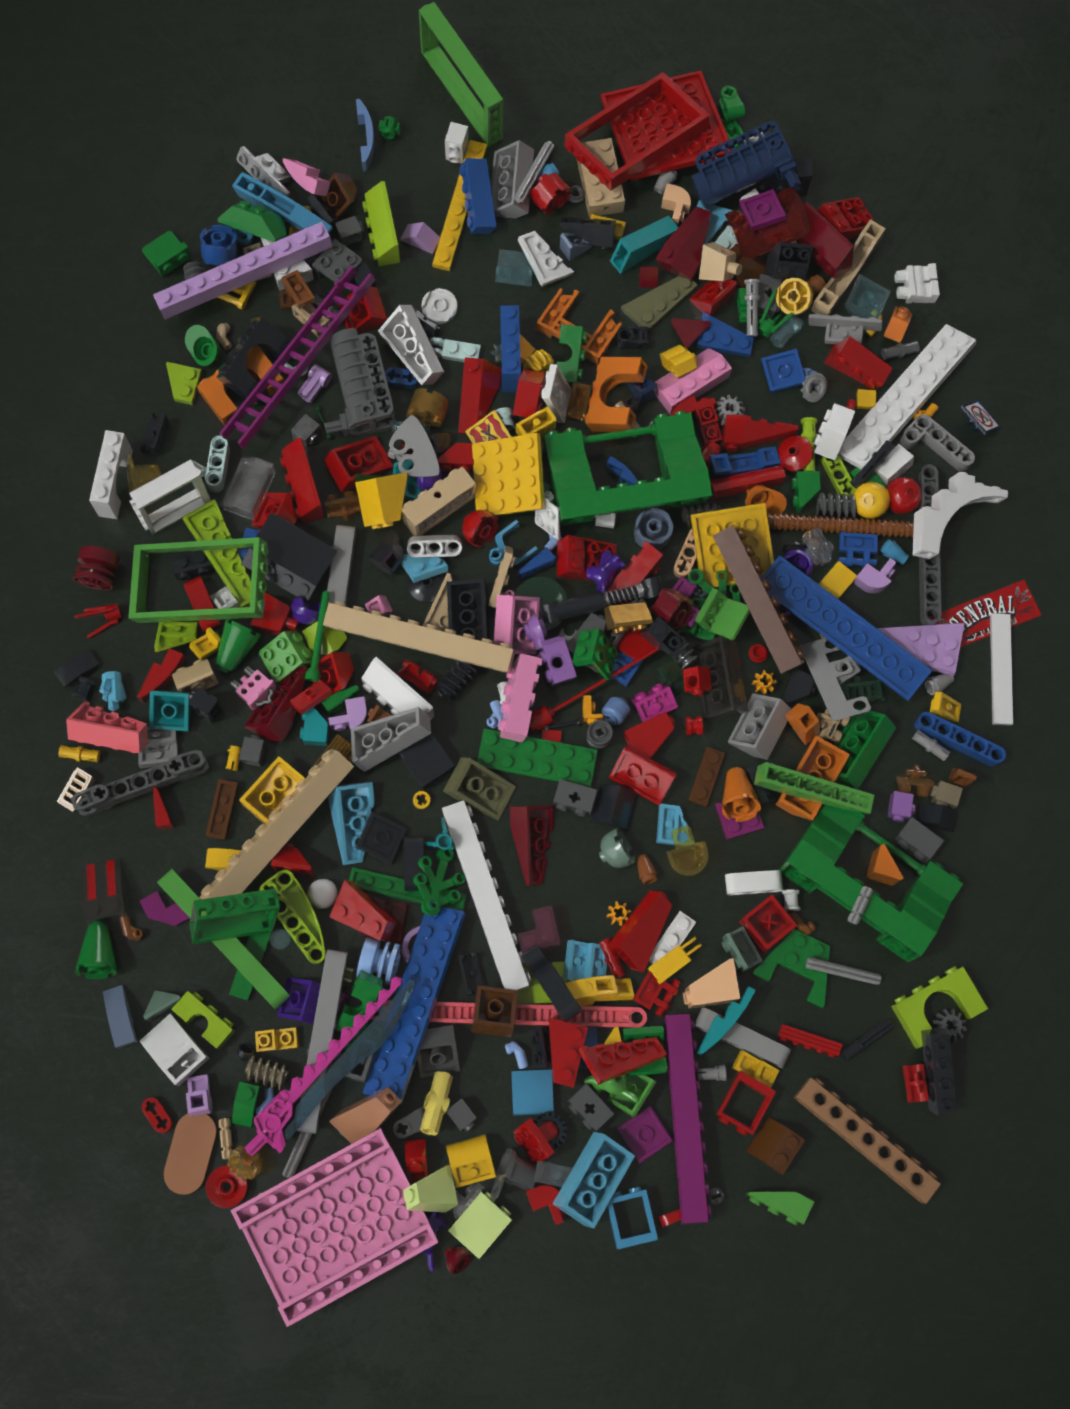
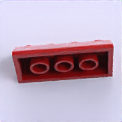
[280,437,324,524]

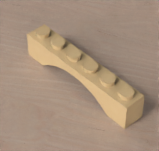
[811,219,886,316]

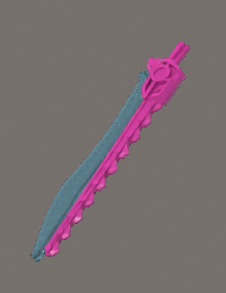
[244,977,415,1157]

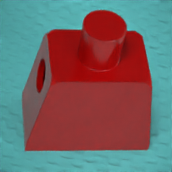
[250,592,299,635]

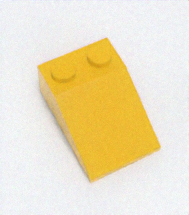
[239,756,305,824]

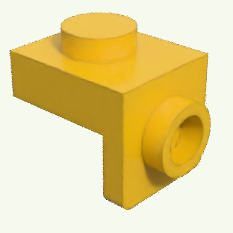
[189,627,221,659]

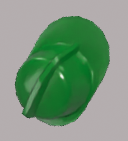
[185,325,220,366]

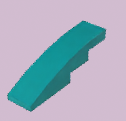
[697,986,755,1055]

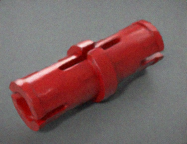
[599,938,626,979]

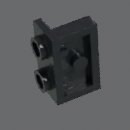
[171,550,214,581]
[745,765,776,807]

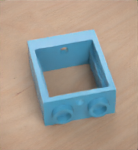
[607,1187,658,1249]

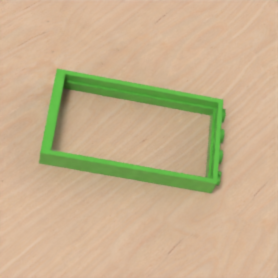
[419,2,503,147]
[129,537,269,623]

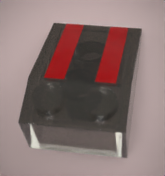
[81,859,129,924]

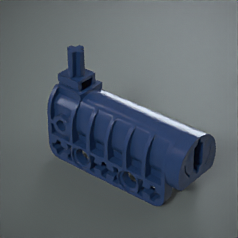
[692,121,801,208]

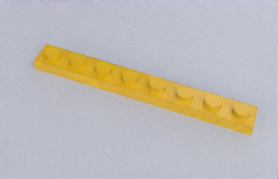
[432,140,487,271]

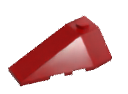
[458,357,502,435]
[722,414,798,452]

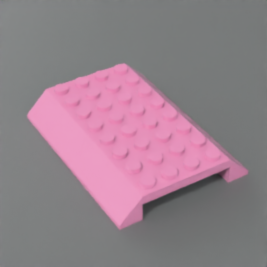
[231,1128,438,1327]

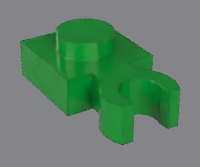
[736,288,747,323]

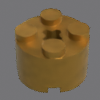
[406,388,449,429]

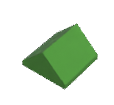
[607,1073,656,1118]

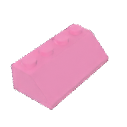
[655,348,732,415]

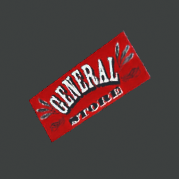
[928,580,1041,647]

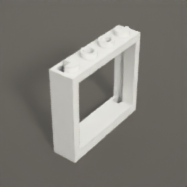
[129,460,211,535]

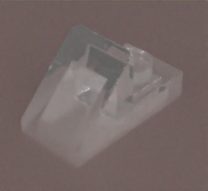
[453,1182,484,1219]

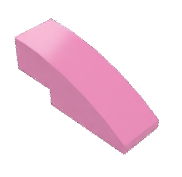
[283,158,330,196]

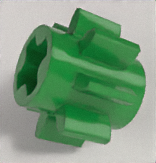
[378,116,401,139]

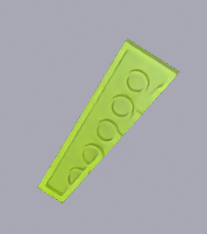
[182,499,251,608]

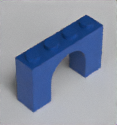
[500,305,521,393]

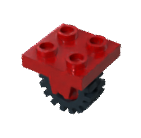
[513,1112,567,1165]

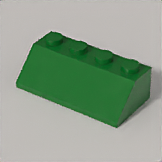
[834,707,896,790]

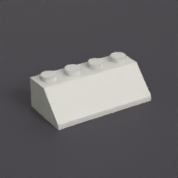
[361,657,434,720]

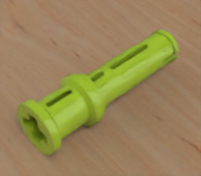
[801,417,817,471]

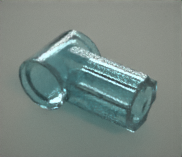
[770,314,805,348]

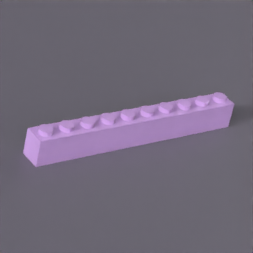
[153,222,332,320]

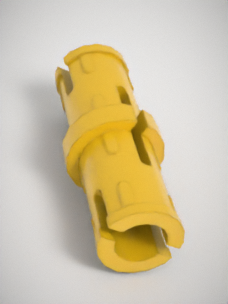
[59,745,101,763]

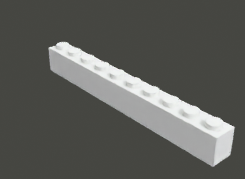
[442,801,532,992]

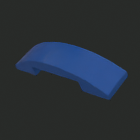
[709,446,781,475]

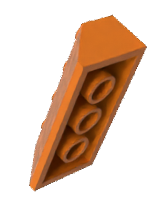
[775,735,850,821]

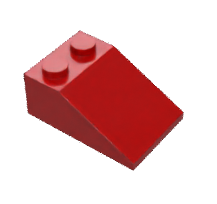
[323,436,394,492]

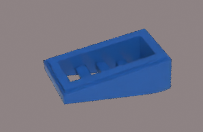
[518,548,556,580]

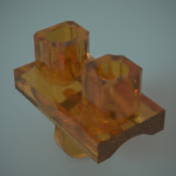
[325,491,361,521]
[896,764,934,797]

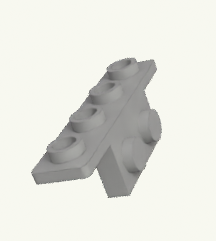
[236,146,291,197]
[809,313,882,344]

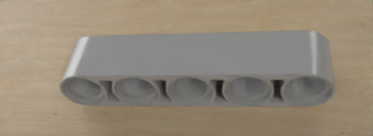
[327,525,356,604]
[694,1007,791,1069]

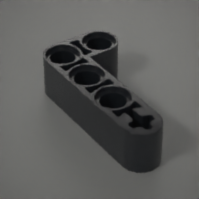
[520,944,583,1023]

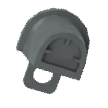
[490,1148,538,1199]

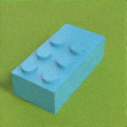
[553,1132,635,1229]

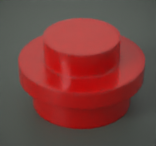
[748,644,768,663]

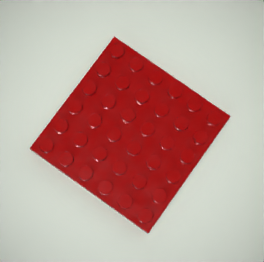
[601,70,731,181]

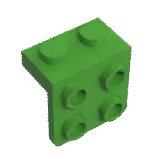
[695,588,750,640]
[259,630,312,682]

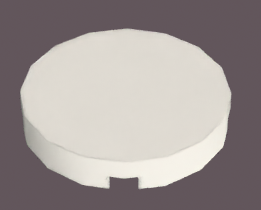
[421,288,458,324]

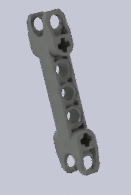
[71,750,210,816]

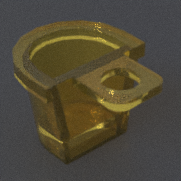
[126,455,161,499]
[666,826,708,876]

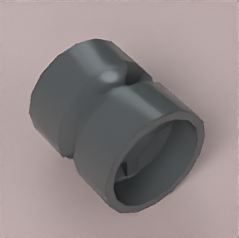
[586,720,613,750]

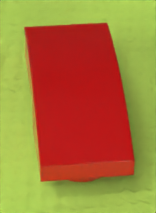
[695,403,723,445]

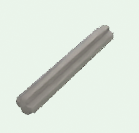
[805,958,881,985]

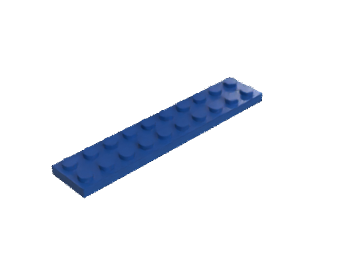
[763,555,932,701]
[363,904,466,1105]

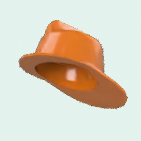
[745,485,787,515]

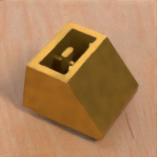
[604,602,653,633]

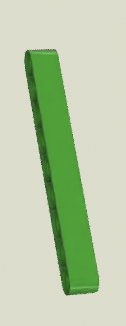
[157,869,290,1010]

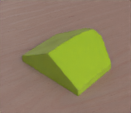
[302,621,347,655]

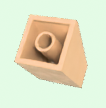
[683,958,740,1009]

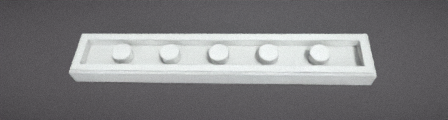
[990,613,1013,726]

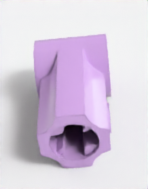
[298,364,332,402]

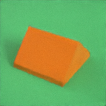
[866,844,904,886]

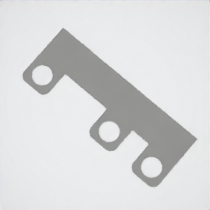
[799,638,871,721]

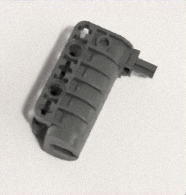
[324,328,395,436]

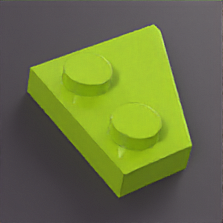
[154,622,198,652]

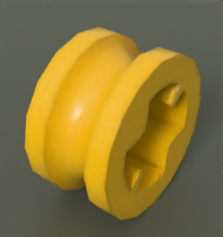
[413,791,430,809]

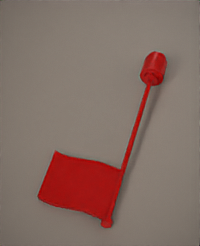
[529,628,660,731]

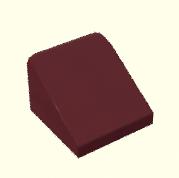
[639,267,658,288]

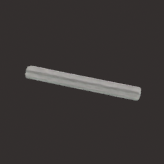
[514,141,554,204]

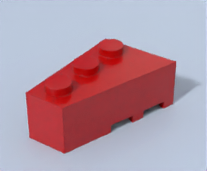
[330,880,397,941]

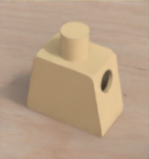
[699,242,742,281]

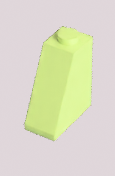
[403,1165,458,1213]

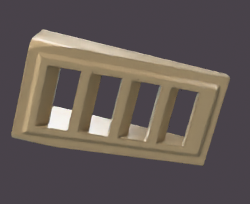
[57,767,96,812]

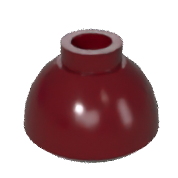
[444,1246,472,1275]

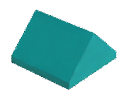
[149,690,192,731]

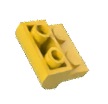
[446,1135,496,1188]

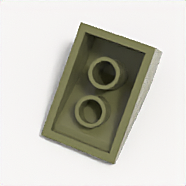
[443,758,516,820]

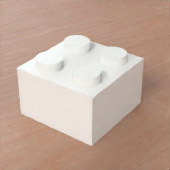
[814,403,855,460]

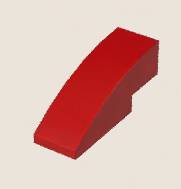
[137,648,186,703]

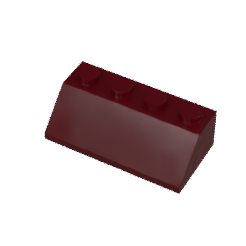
[789,202,854,280]

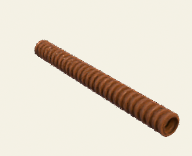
[767,513,914,538]

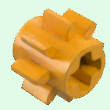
[752,670,777,695]
[606,901,631,927]

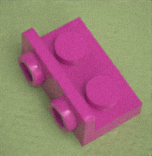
[631,683,678,722]

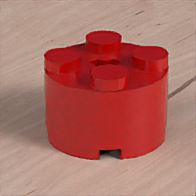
[528,173,571,215]

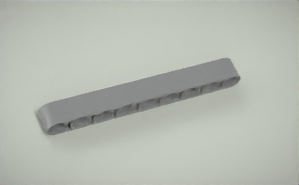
[296,949,348,1134]

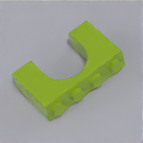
[891,966,988,1049]

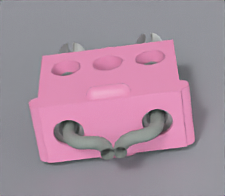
[231,666,277,710]

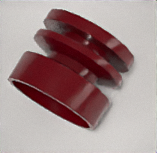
[73,546,120,590]

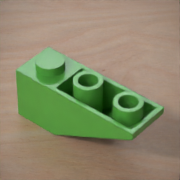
[746,1192,814,1226]

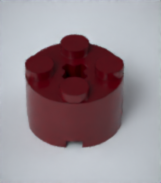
[649,588,694,632]

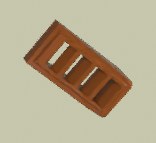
[948,768,977,788]

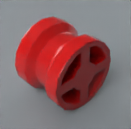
[685,716,703,736]

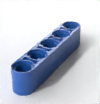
[914,712,1006,767]

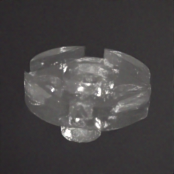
[803,527,834,566]

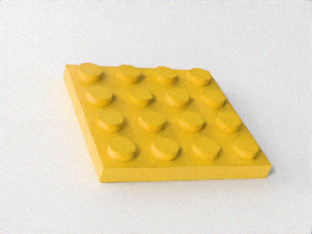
[472,433,545,516]
[690,503,774,589]

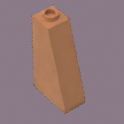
[329,1087,402,1144]

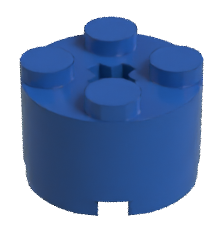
[200,224,238,265]

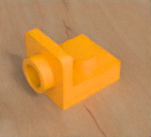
[582,695,603,725]

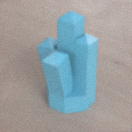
[99,671,127,711]

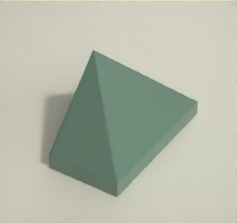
[143,990,182,1021]

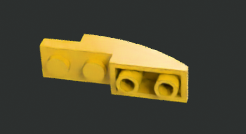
[565,975,634,1006]

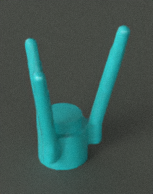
[423,817,455,850]

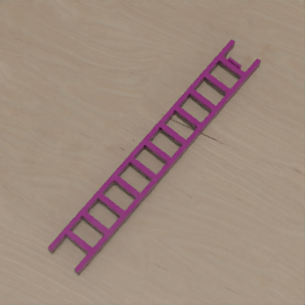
[219,266,375,449]

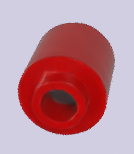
[701,441,721,469]

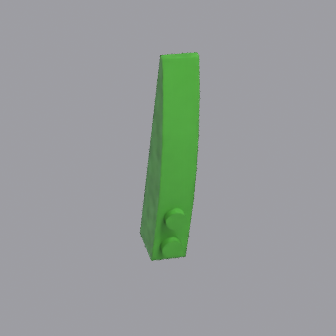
[754,762,874,814]

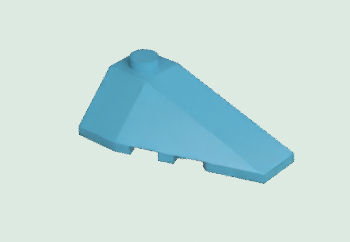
[328,782,374,865]

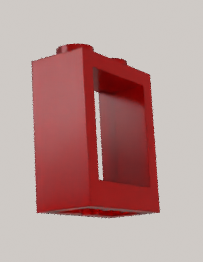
[715,1071,776,1136]

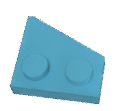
[401,554,448,583]
[656,804,694,848]

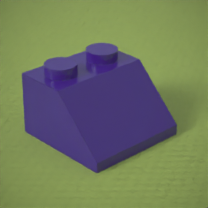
[277,977,321,1025]

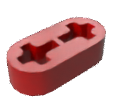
[142,1098,173,1133]
[658,1208,681,1227]

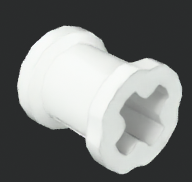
[782,890,801,912]

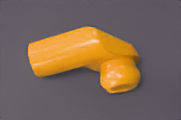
[913,403,939,420]

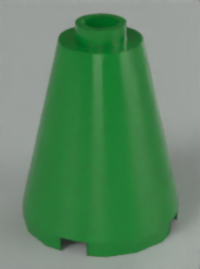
[216,619,261,673]
[75,921,117,979]

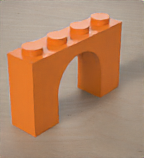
[197,346,284,426]
[585,357,647,432]

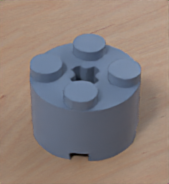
[634,508,673,551]

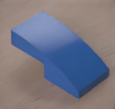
[606,456,637,486]

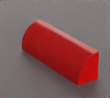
[710,465,786,500]

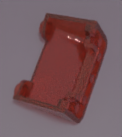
[724,187,810,259]

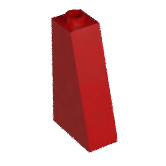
[608,890,672,972]

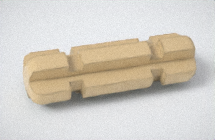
[219,1118,234,1159]

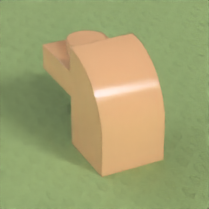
[661,183,691,226]

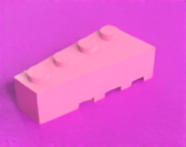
[498,653,543,743]

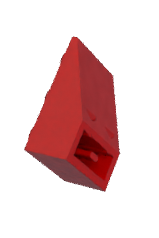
[817,197,875,240]
[557,535,617,580]

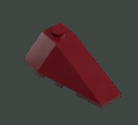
[656,206,712,281]
[244,666,308,741]
[510,805,554,886]

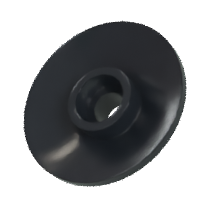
[408,574,444,603]

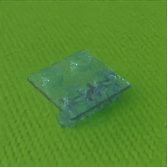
[495,249,533,287]

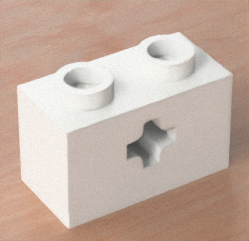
[445,122,468,164]

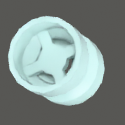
[496,407,515,431]

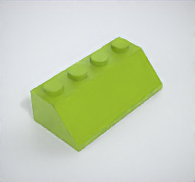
[362,181,400,266]

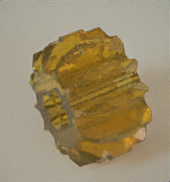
[227,1144,263,1181]

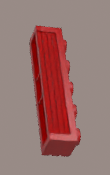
[777,1024,842,1058]

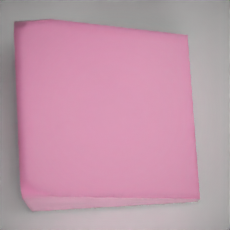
[364,595,393,616]

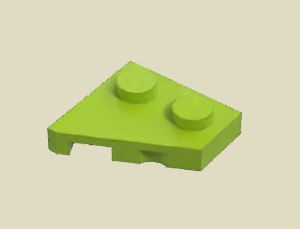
[166,362,202,405]

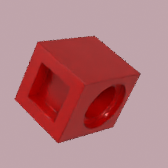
[683,666,712,696]

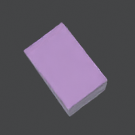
[401,222,440,254]

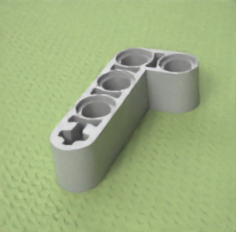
[900,414,975,472]

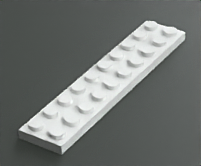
[838,324,976,469]

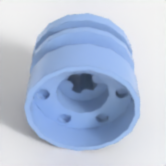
[356,936,401,986]

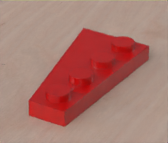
[578,1037,667,1085]

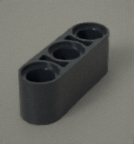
[403,836,424,891]

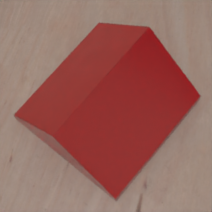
[690,280,737,316]

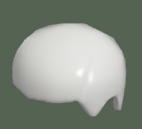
[306,879,338,909]

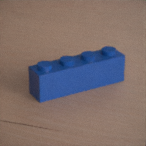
[460,158,496,234]

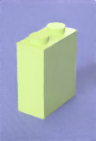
[448,1192,512,1259]

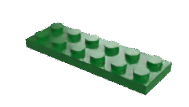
[477,728,597,788]

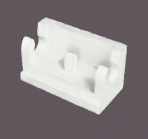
[875,444,914,486]

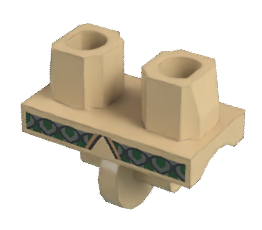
[816,709,850,742]

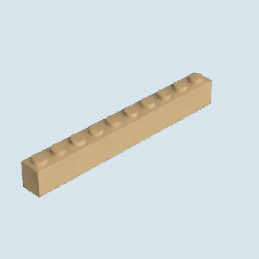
[323,601,516,674]
[199,749,354,899]

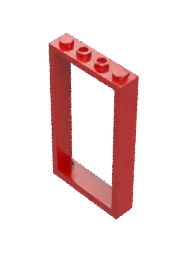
[565,72,710,191]

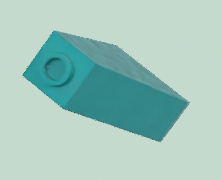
[610,216,678,274]

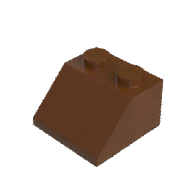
[471,985,518,1037]
[746,1117,805,1175]

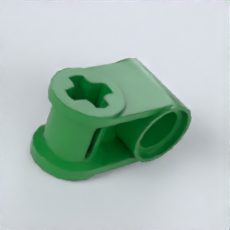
[719,86,745,121]

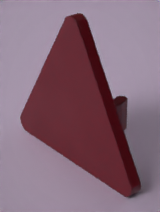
[671,318,711,348]

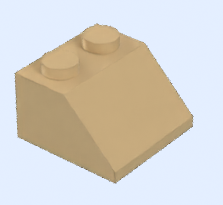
[172,659,219,694]

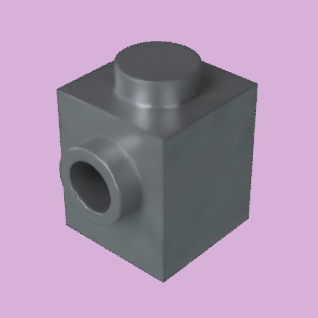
[291,414,321,448]

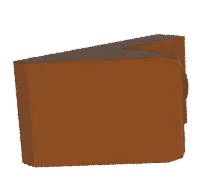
[281,270,315,309]

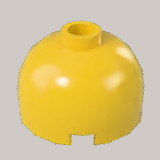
[775,278,813,315]
[853,482,890,519]

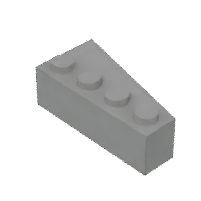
[351,707,431,772]

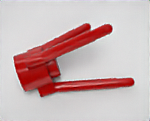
[74,603,122,638]

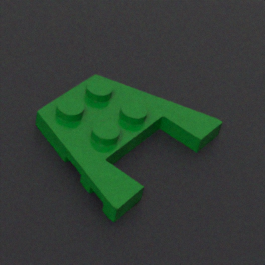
[752,929,830,1009]

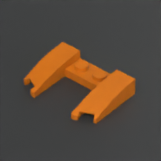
[536,288,622,365]

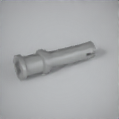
[744,279,761,336]

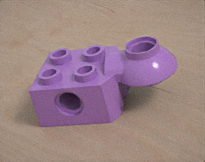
[524,614,577,686]

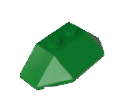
[218,201,287,242]

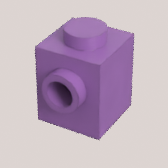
[887,791,915,822]

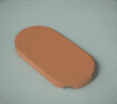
[164,1114,217,1195]

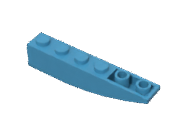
[232,172,333,234]

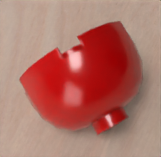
[885,477,922,515]
[462,510,499,548]

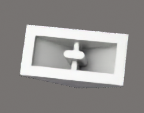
[210,586,240,620]

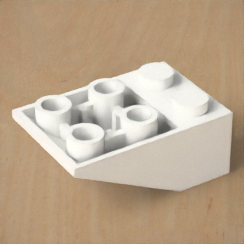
[140,1014,210,1086]

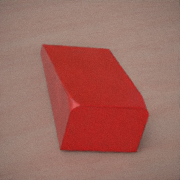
[153,788,174,830]

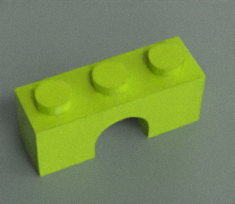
[171,991,235,1050]

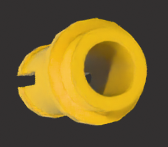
[225,746,242,771]

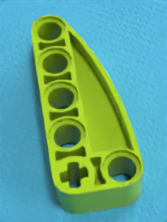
[260,870,325,965]

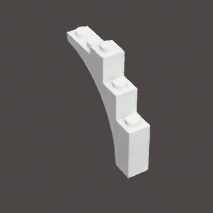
[913,472,1008,559]

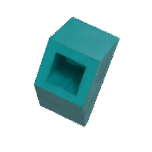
[300,707,329,746]

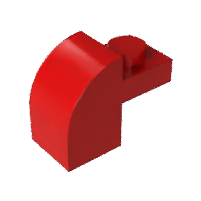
[526,1185,566,1225]

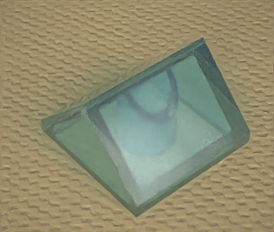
[845,274,891,319]

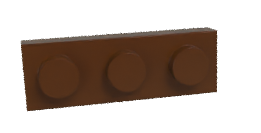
[688,747,725,808]
[205,779,238,841]

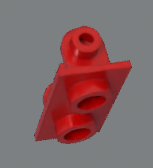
[397,660,438,694]

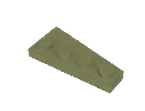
[621,276,697,330]

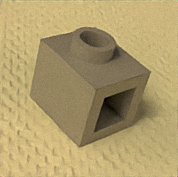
[930,781,963,810]

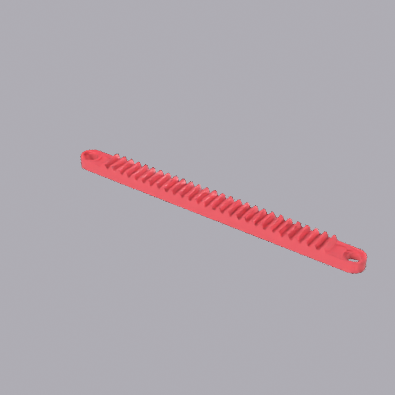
[371,1000,647,1028]

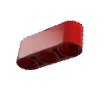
[183,576,221,632]

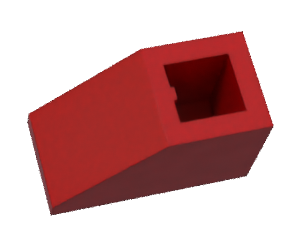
[437,443,474,473]
[405,1139,428,1185]

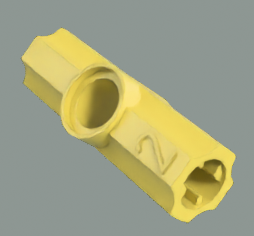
[420,1071,453,1136]

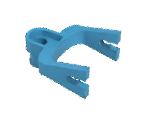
[489,520,539,566]

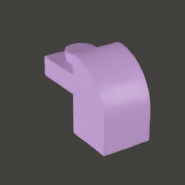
[853,558,896,593]
[328,697,367,731]
[186,1074,213,1117]

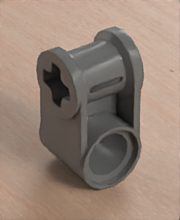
[393,1107,425,1139]

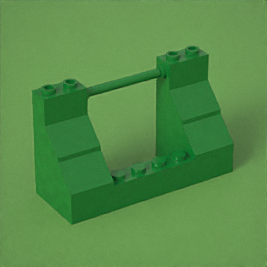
[543,411,712,526]
[779,804,963,963]

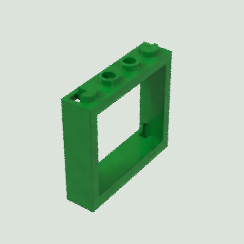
[189,888,280,944]

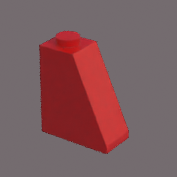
[623,711,675,759]

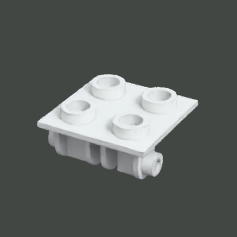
[535,491,559,540]

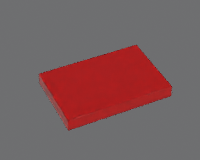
[609,746,677,806]

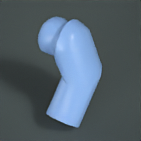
[487,700,503,728]

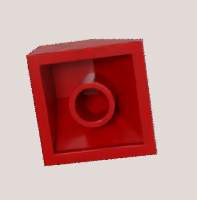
[251,493,296,530]
[308,652,354,694]
[271,843,315,877]

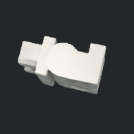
[894,263,940,303]

